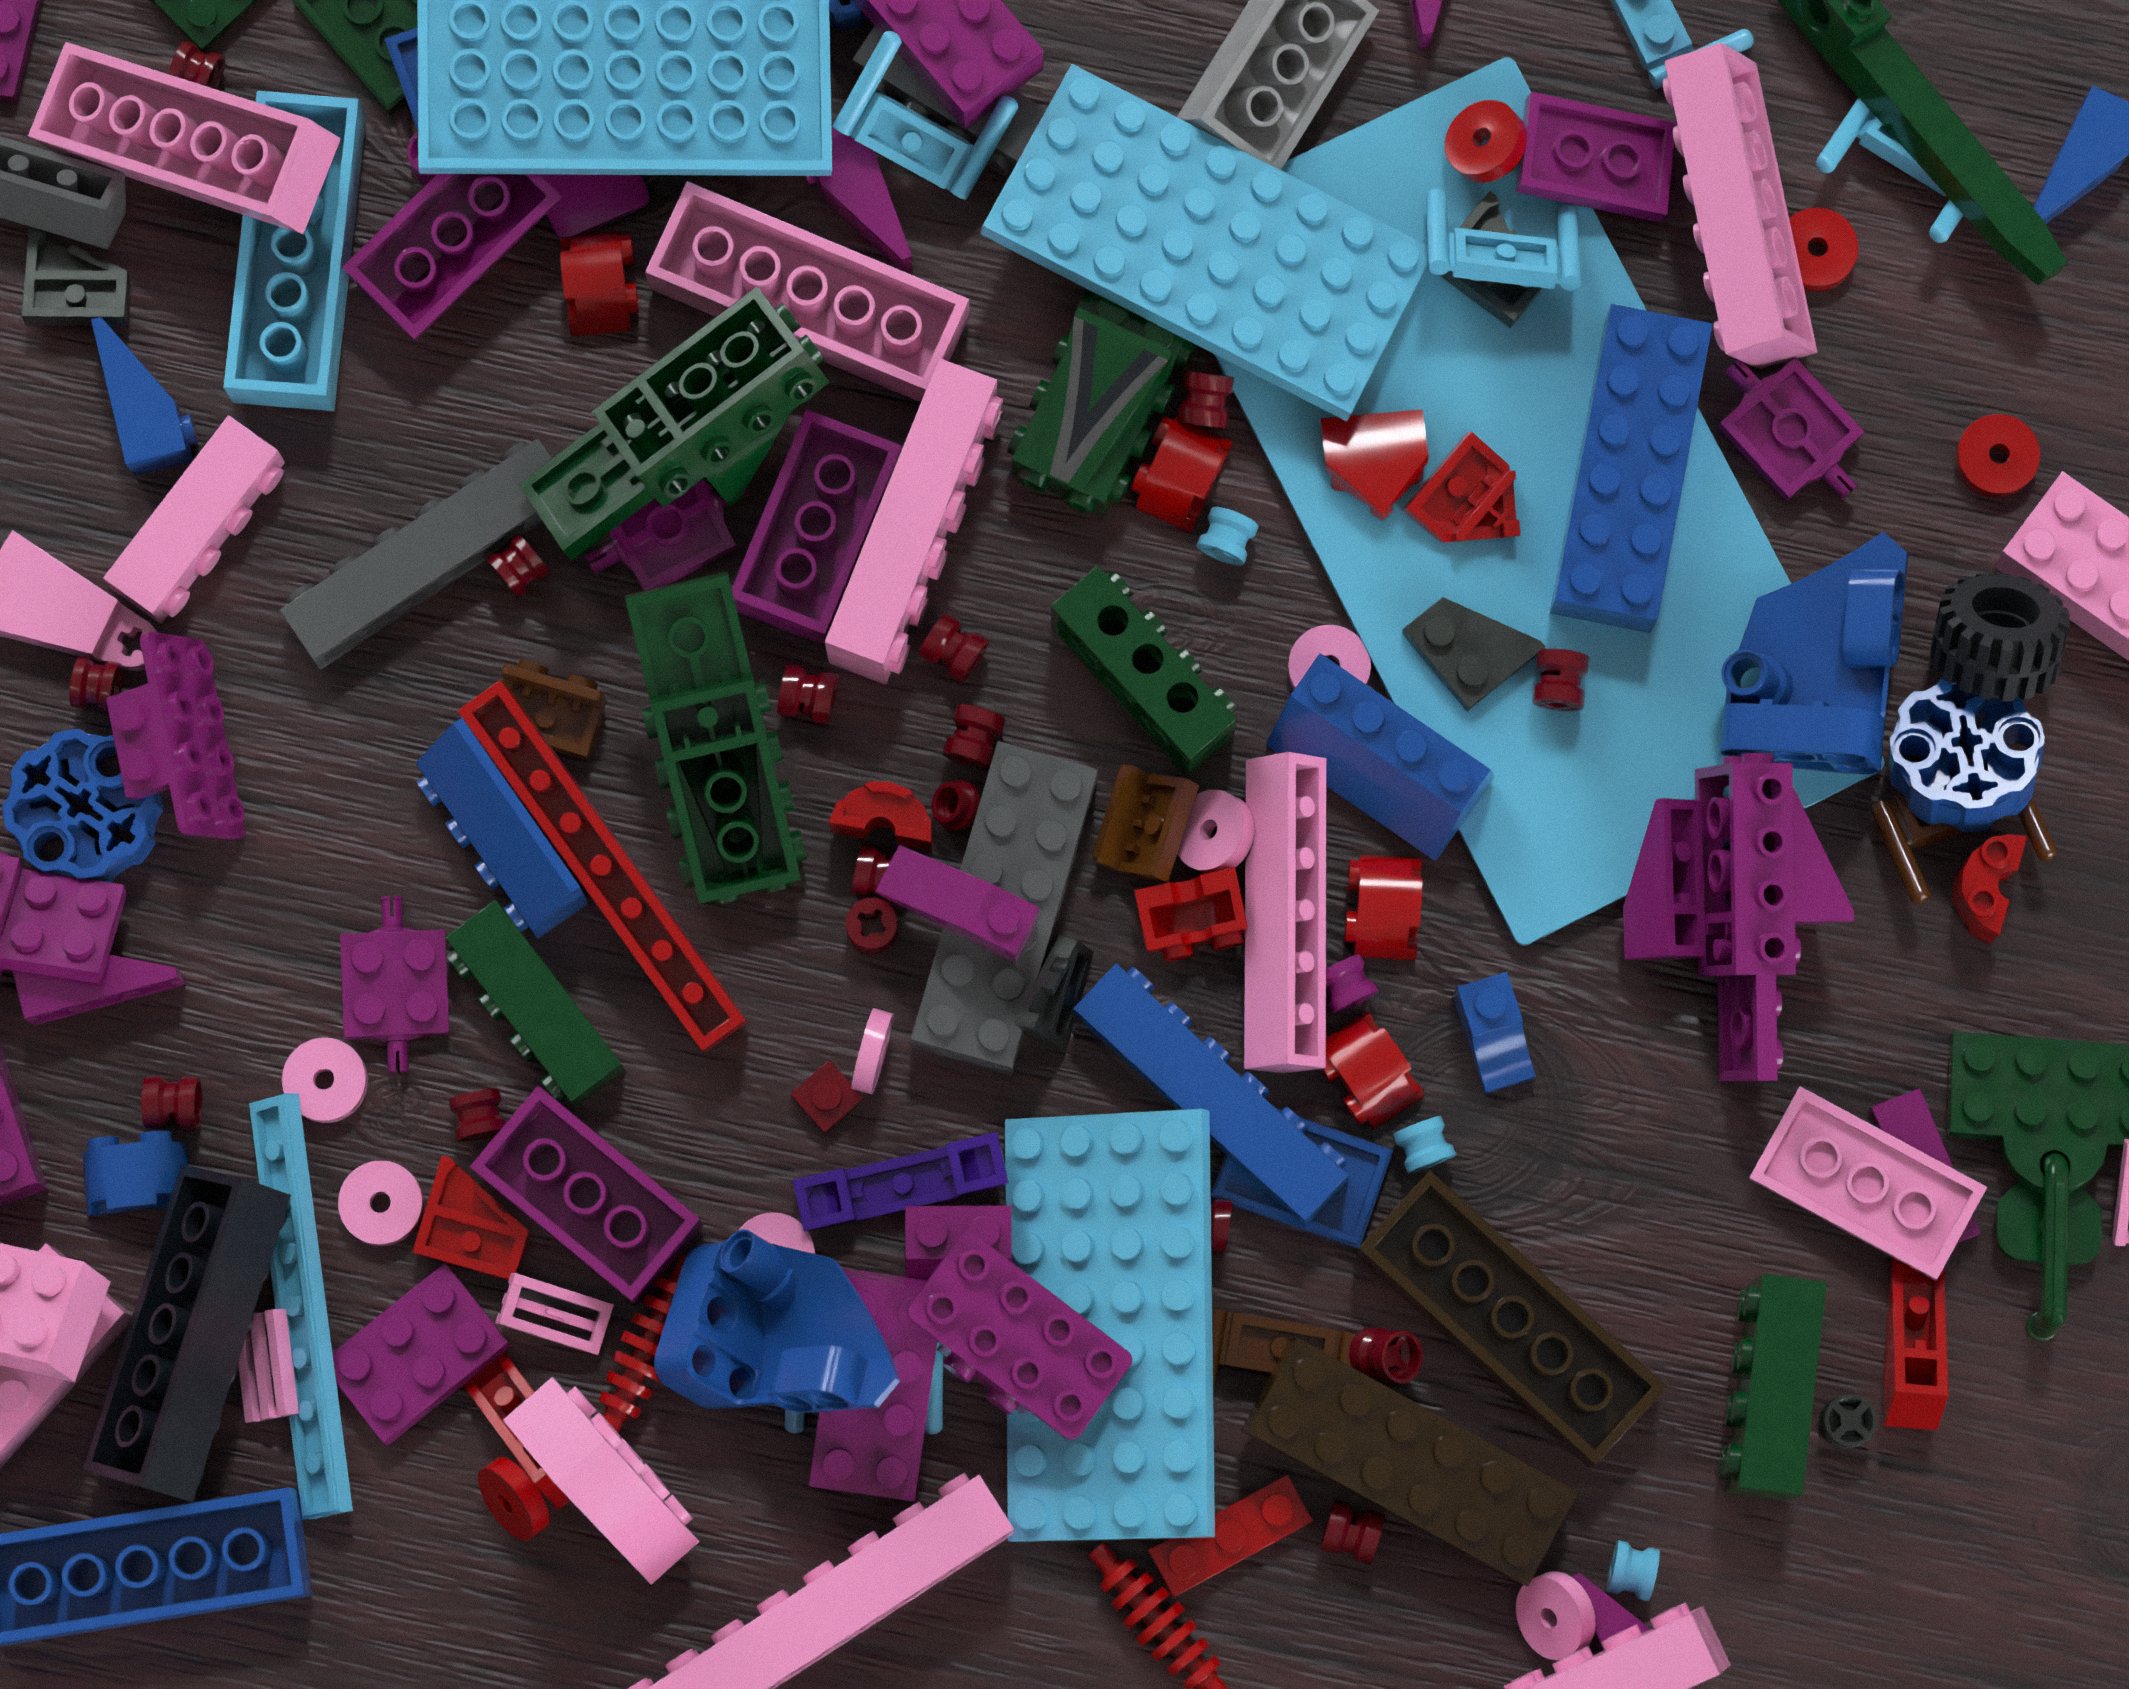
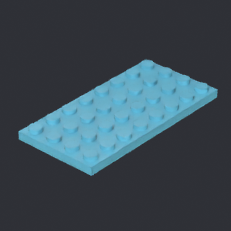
[417,0,832,176]
[980,64,1429,422]
[1005,1109,1215,1542]

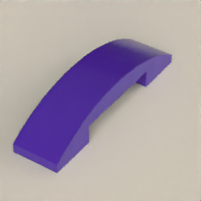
[793,1132,1009,1232]

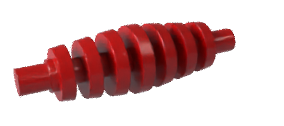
[599,1255,685,1433]
[1088,1542,1229,1689]

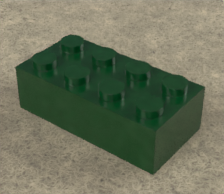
[1718,1273,1827,1500]

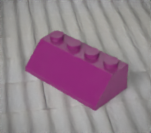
[342,174,562,341]

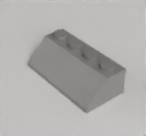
[1177,0,1380,170]

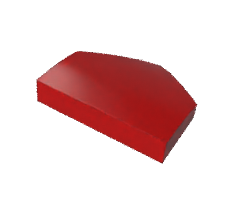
[1320,409,1428,521]
[1402,431,1521,543]

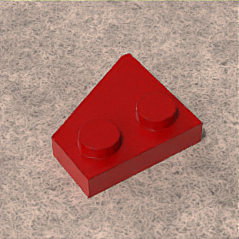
[413,1155,530,1281]

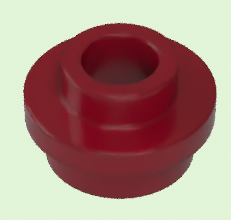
[931,780,980,832]

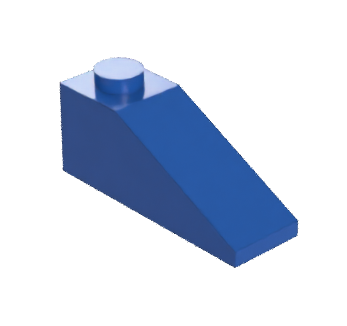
[2033,85,2129,224]
[91,317,198,477]

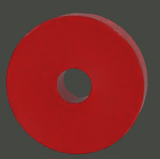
[1445,100,1527,183]
[1789,207,1859,292]
[1955,414,2040,498]
[477,1457,549,1541]

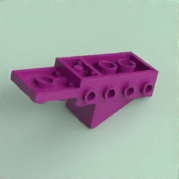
[1695,753,1854,1081]
[0,851,127,984]

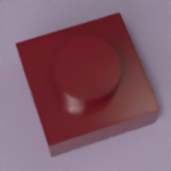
[790,1060,864,1135]

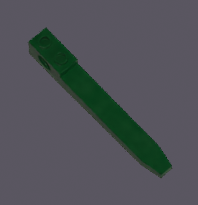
[1777,0,2068,286]

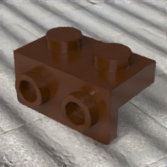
[501,660,607,760]
[1092,764,1199,883]

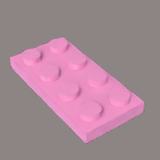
[1749,1086,1987,1281]

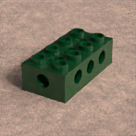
[1051,565,1237,779]

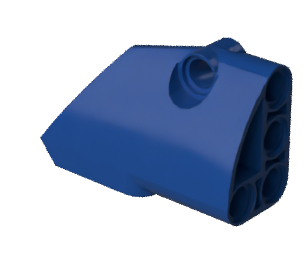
[1720,532,1908,774]
[654,1229,900,1413]

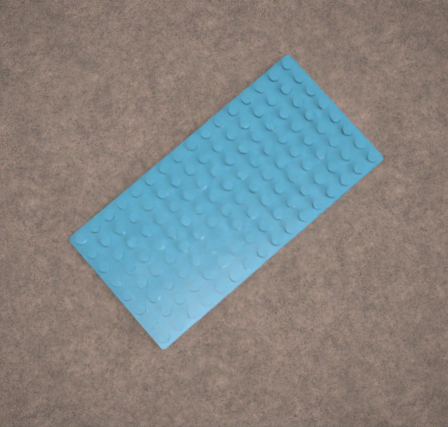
[1213,57,1885,946]

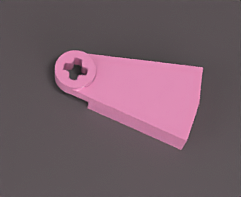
[0,530,158,671]

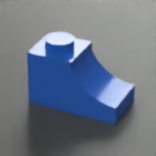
[1452,972,1536,1094]

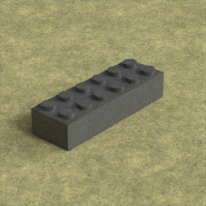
[910,741,1098,1076]

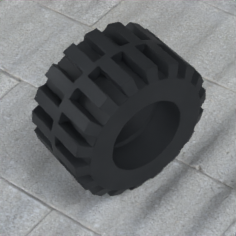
[1930,573,2070,701]

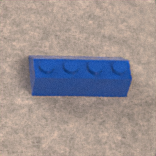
[1266,653,1495,862]
[416,718,589,939]

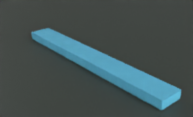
[249,1093,353,1520]

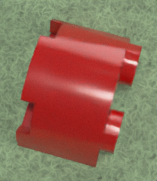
[560,231,639,337]
[1131,416,1233,533]
[829,781,933,853]
[1951,834,2027,944]
[1344,855,1423,961]
[1134,867,1248,962]
[1319,1011,1424,1131]

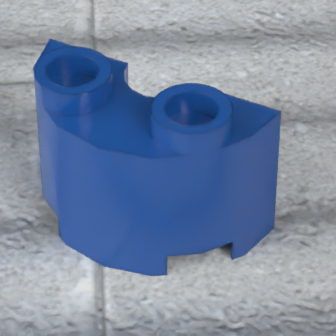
[82,1131,188,1217]

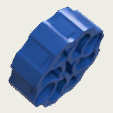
[1887,678,2044,832]
[2,728,164,883]

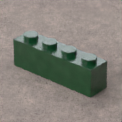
[445,899,625,1108]

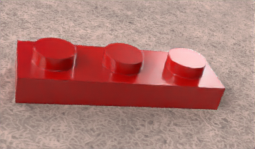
[1148,1474,1313,1598]

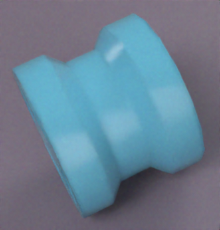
[1196,507,1259,566]
[1393,1116,1456,1174]
[1606,1540,1660,1601]

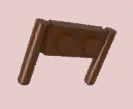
[1870,768,2057,904]
[1212,1309,1357,1397]

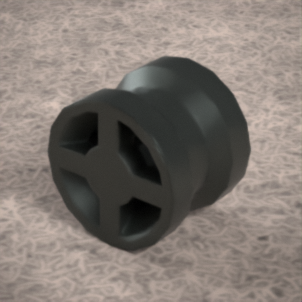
[1818,1394,1877,1449]

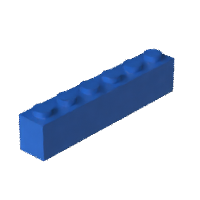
[1073,963,1348,1228]

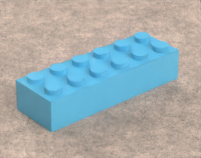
[223,91,366,411]

